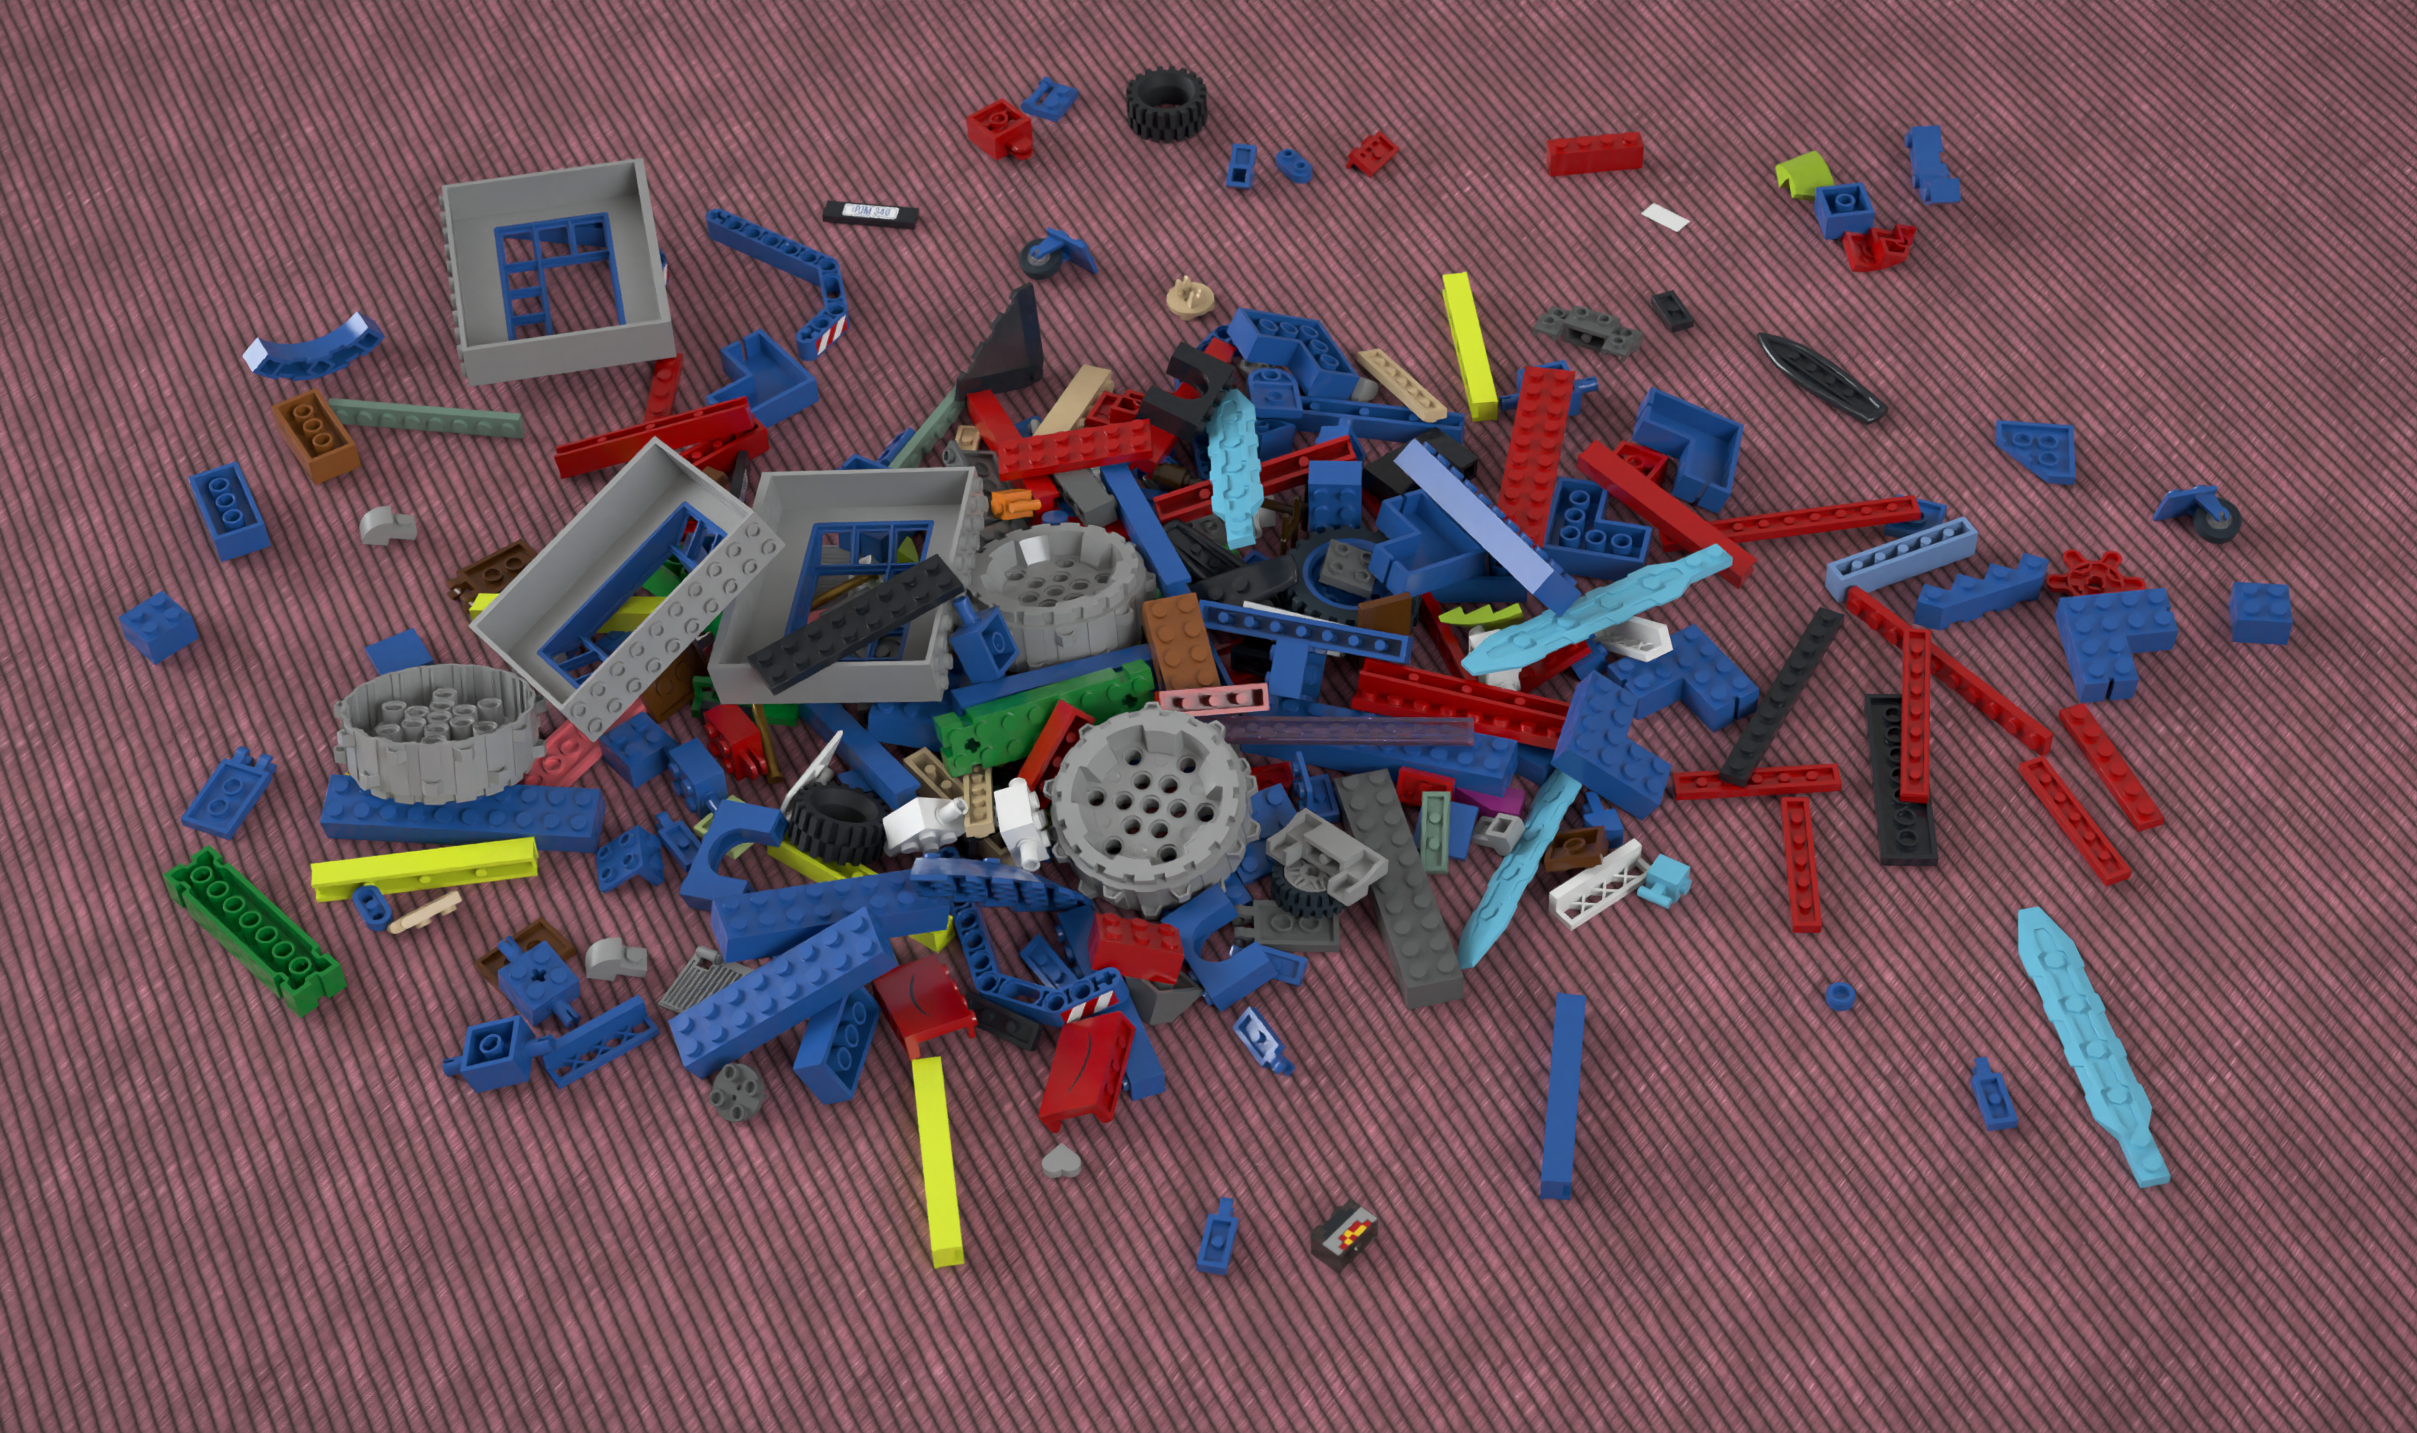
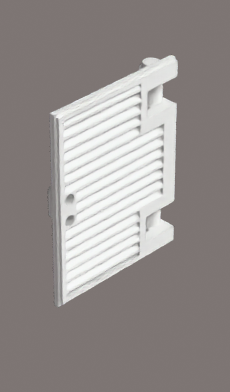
[780,730,843,823]

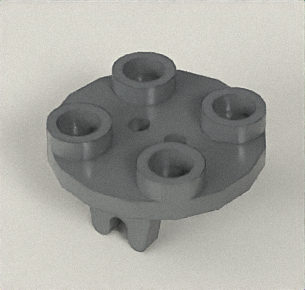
[709,1063,767,1122]

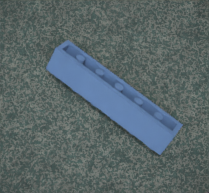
[1825,516,1978,603]

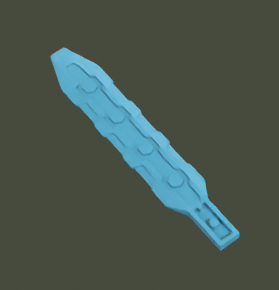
[1206,389,1264,550]
[1461,544,1733,676]
[1457,768,1582,969]
[2018,906,2171,1188]

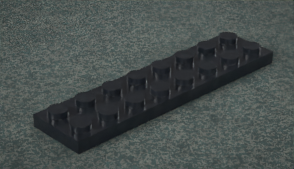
[747,554,965,696]
[1863,694,1939,866]

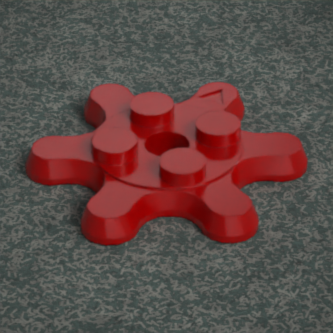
[2046,549,2146,597]

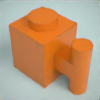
[990,488,1041,520]

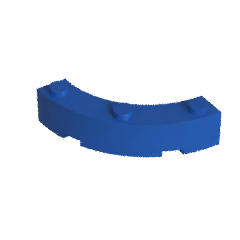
[1905,125,1961,205]
[242,311,385,381]

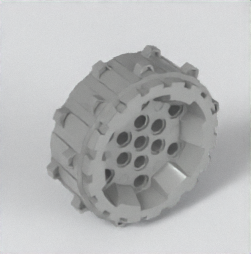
[966,523,1157,673]
[333,664,547,805]
[1043,702,1261,920]

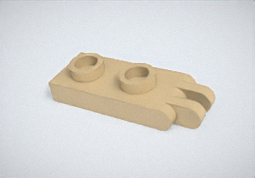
[387,891,462,934]

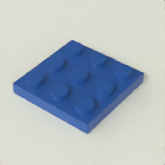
[1205,783,1297,886]

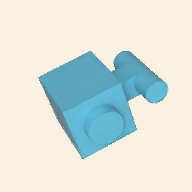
[1637,854,1692,909]

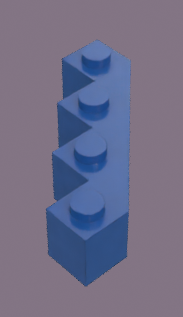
[1913,553,2049,631]

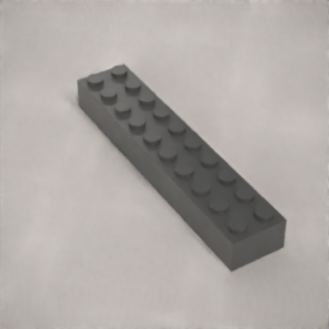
[1334,768,1464,1010]

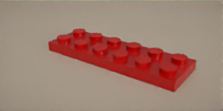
[998,418,1153,482]

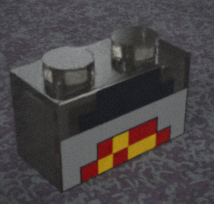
[1310,1198,1378,1274]

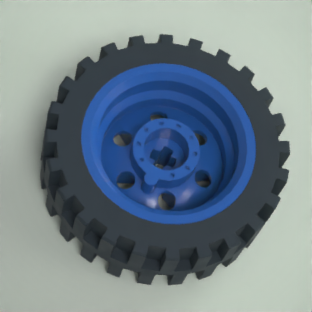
[1280,525,1422,657]

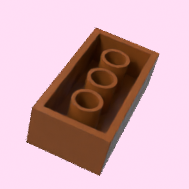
[271,388,361,485]
[1140,592,1221,691]

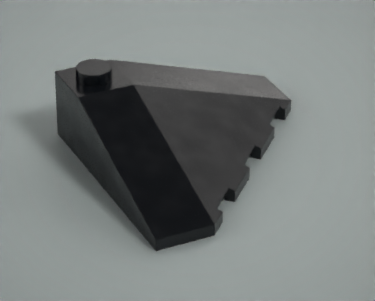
[954,282,1044,402]

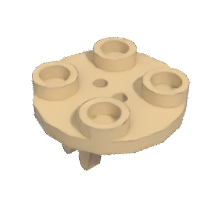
[1167,275,1214,321]

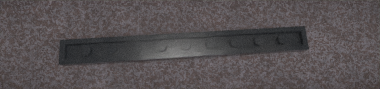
[1719,607,1845,788]

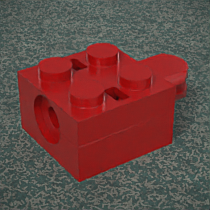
[966,98,1033,161]
[1609,440,1669,497]
[703,704,768,781]

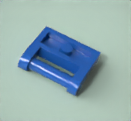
[1020,77,1078,122]

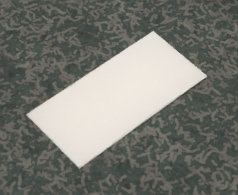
[1641,203,1690,232]

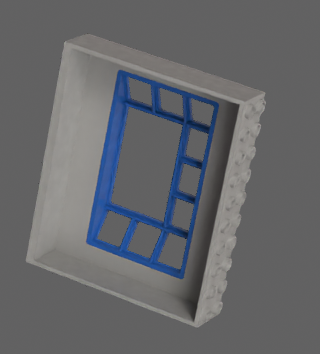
[439,158,677,387]
[468,436,786,743]
[707,466,989,704]

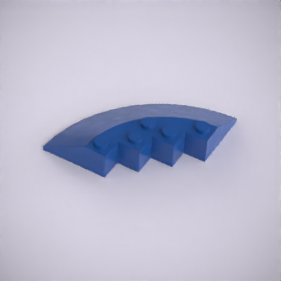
[910,853,1096,912]

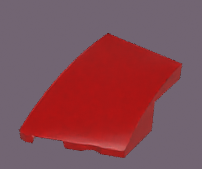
[1841,224,1917,272]
[1085,389,1174,427]

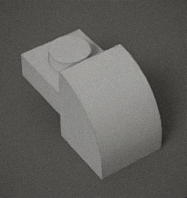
[359,506,417,546]
[1471,813,1525,856]
[586,938,647,981]

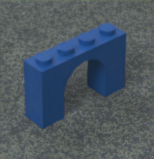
[679,799,789,912]
[1161,882,1278,1012]

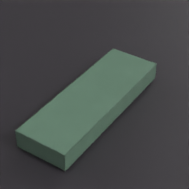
[1420,791,1451,874]

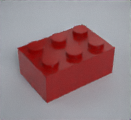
[1087,913,1184,985]

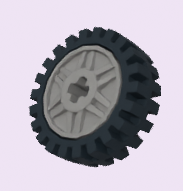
[1271,857,1348,919]

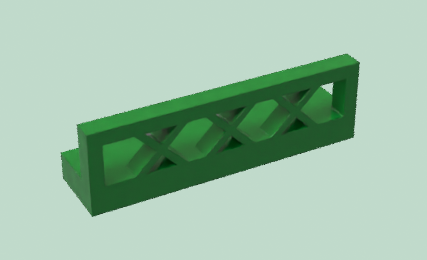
[691,676,800,726]

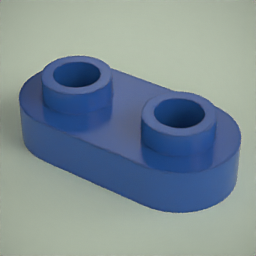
[1276,149,1312,184]
[352,885,394,931]

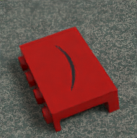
[871,954,977,1061]
[1038,1011,1136,1133]

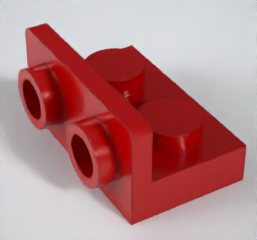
[1345,130,1400,178]
[1396,766,1456,807]

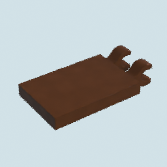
[445,539,538,614]
[639,630,715,724]

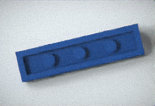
[539,994,660,1089]

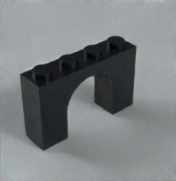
[1136,341,1235,443]
[1362,427,1479,502]

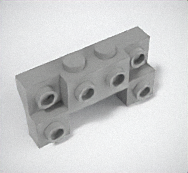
[1266,808,1389,906]

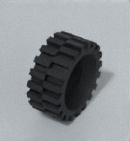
[1126,66,1208,143]
[787,782,891,866]

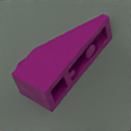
[1453,787,1526,819]

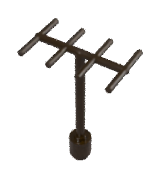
[1153,462,1309,556]

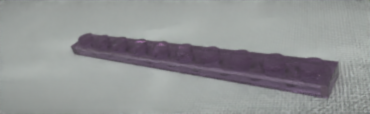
[1197,716,1474,746]

